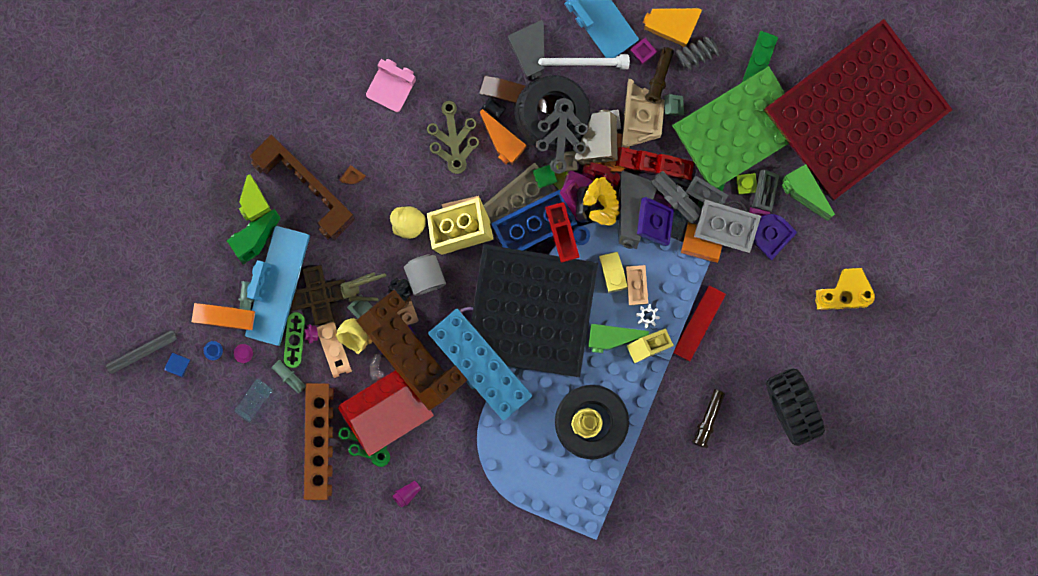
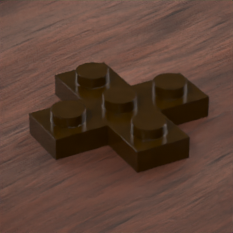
[291,265,348,325]

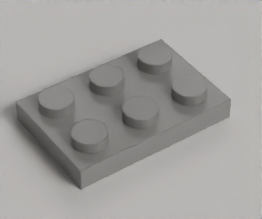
[694,199,761,253]

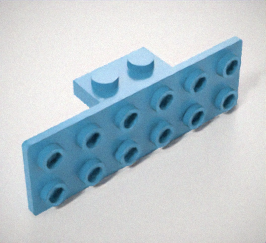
[564,0,639,58]
[245,226,310,346]
[428,309,532,420]

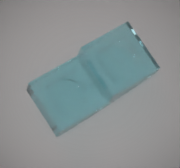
[234,378,273,423]

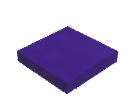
[637,197,674,246]

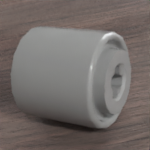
[404,254,446,296]

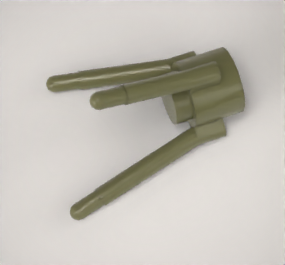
[341,272,386,302]

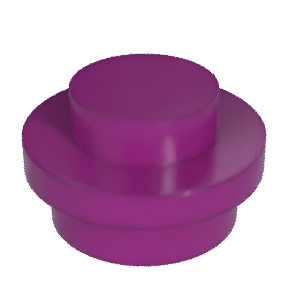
[234,344,253,363]

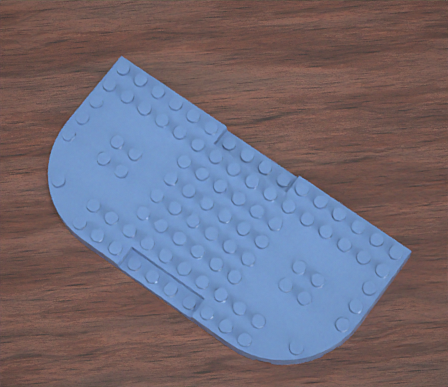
[477,220,710,540]

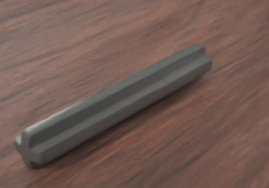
[106,330,177,374]

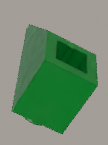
[227,209,281,265]

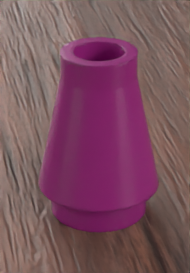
[392,481,421,508]

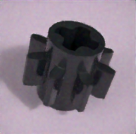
[388,277,412,301]

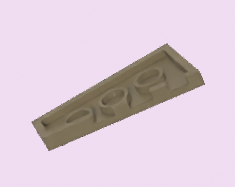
[483,163,557,223]

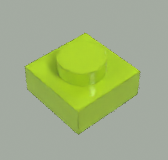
[736,173,757,195]

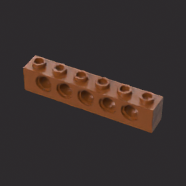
[304,383,334,500]

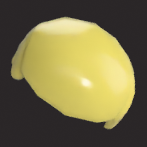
[572,408,603,438]

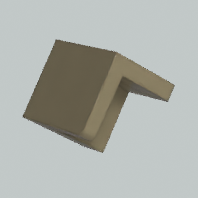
[557,151,577,173]

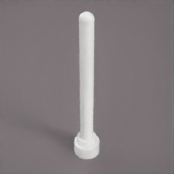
[538,54,630,69]

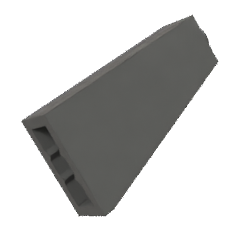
[618,171,656,249]

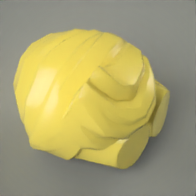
[390,206,426,239]
[336,318,373,354]

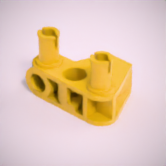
[815,268,875,310]

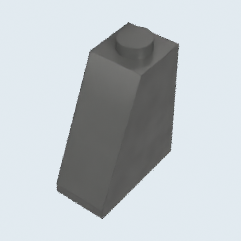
[508,20,544,80]

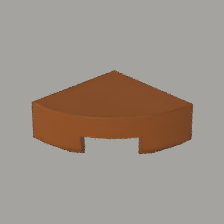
[339,165,366,184]

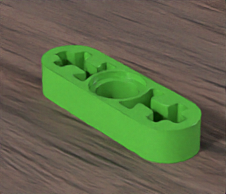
[284,312,305,368]

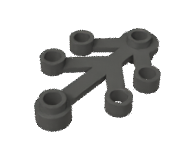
[536,98,588,173]

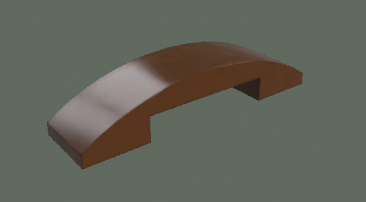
[479,76,558,115]

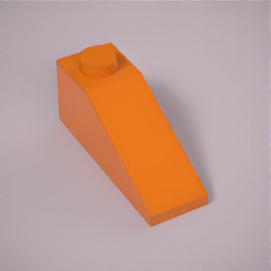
[480,109,527,165]

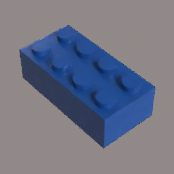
[491,190,577,251]

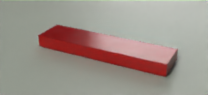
[673,285,726,362]

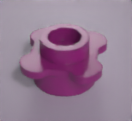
[304,324,318,344]

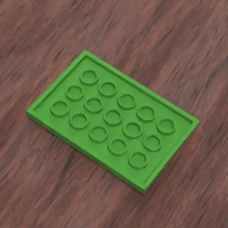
[672,67,789,188]

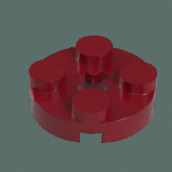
[582,163,621,189]

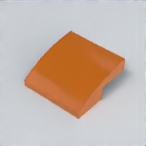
[681,222,722,263]

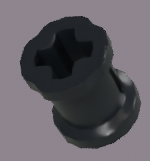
[481,96,506,121]

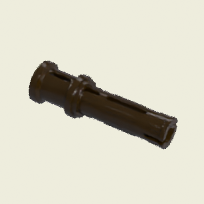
[645,47,674,104]
[691,389,725,448]

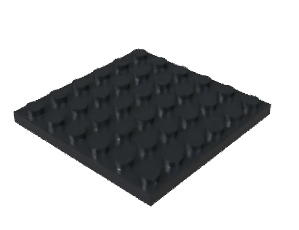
[471,244,598,377]

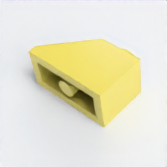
[599,252,627,294]
[627,328,674,363]

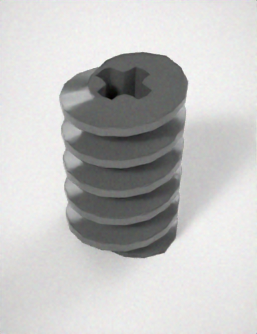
[676,36,719,70]

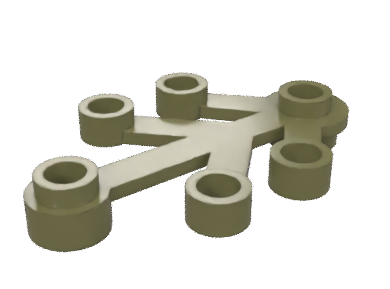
[427,101,479,174]

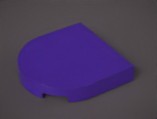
[753,214,798,260]

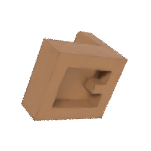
[397,296,418,325]

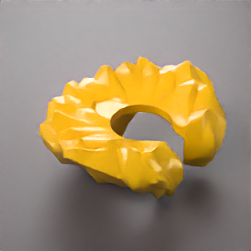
[583,177,620,226]

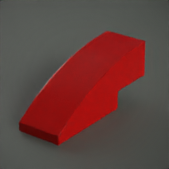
[545,202,580,263]

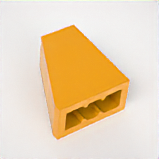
[643,8,702,47]

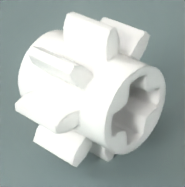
[636,304,660,329]

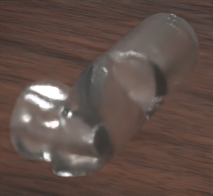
[369,353,384,381]

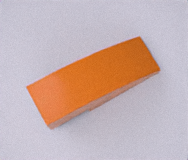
[192,303,255,330]

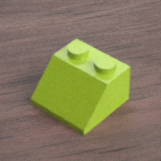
[239,174,271,222]

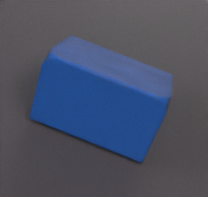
[164,353,190,377]

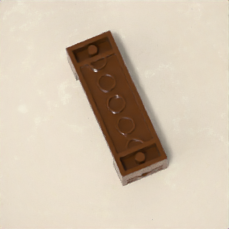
[250,134,356,241]
[356,289,467,410]

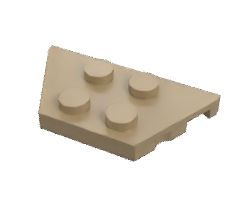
[621,79,665,148]

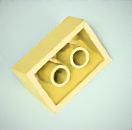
[427,198,493,255]

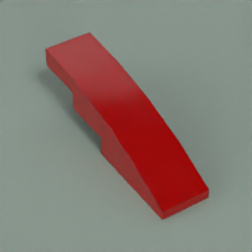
[615,147,694,180]

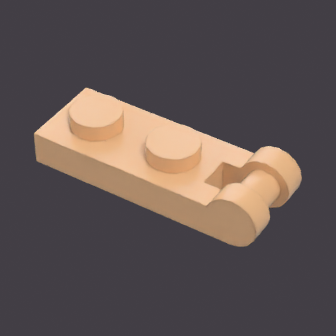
[317,321,352,378]

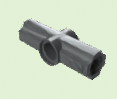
[651,170,701,223]

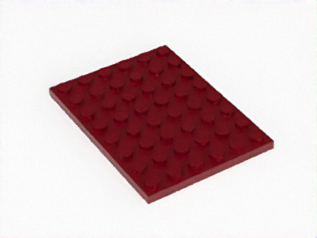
[764,19,952,201]

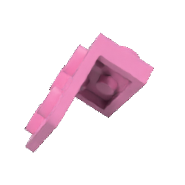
[366,59,416,112]

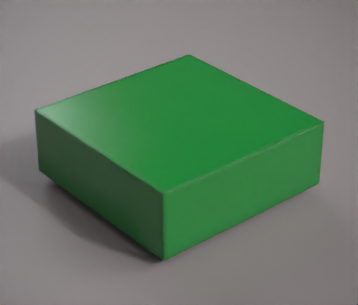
[532,165,557,189]

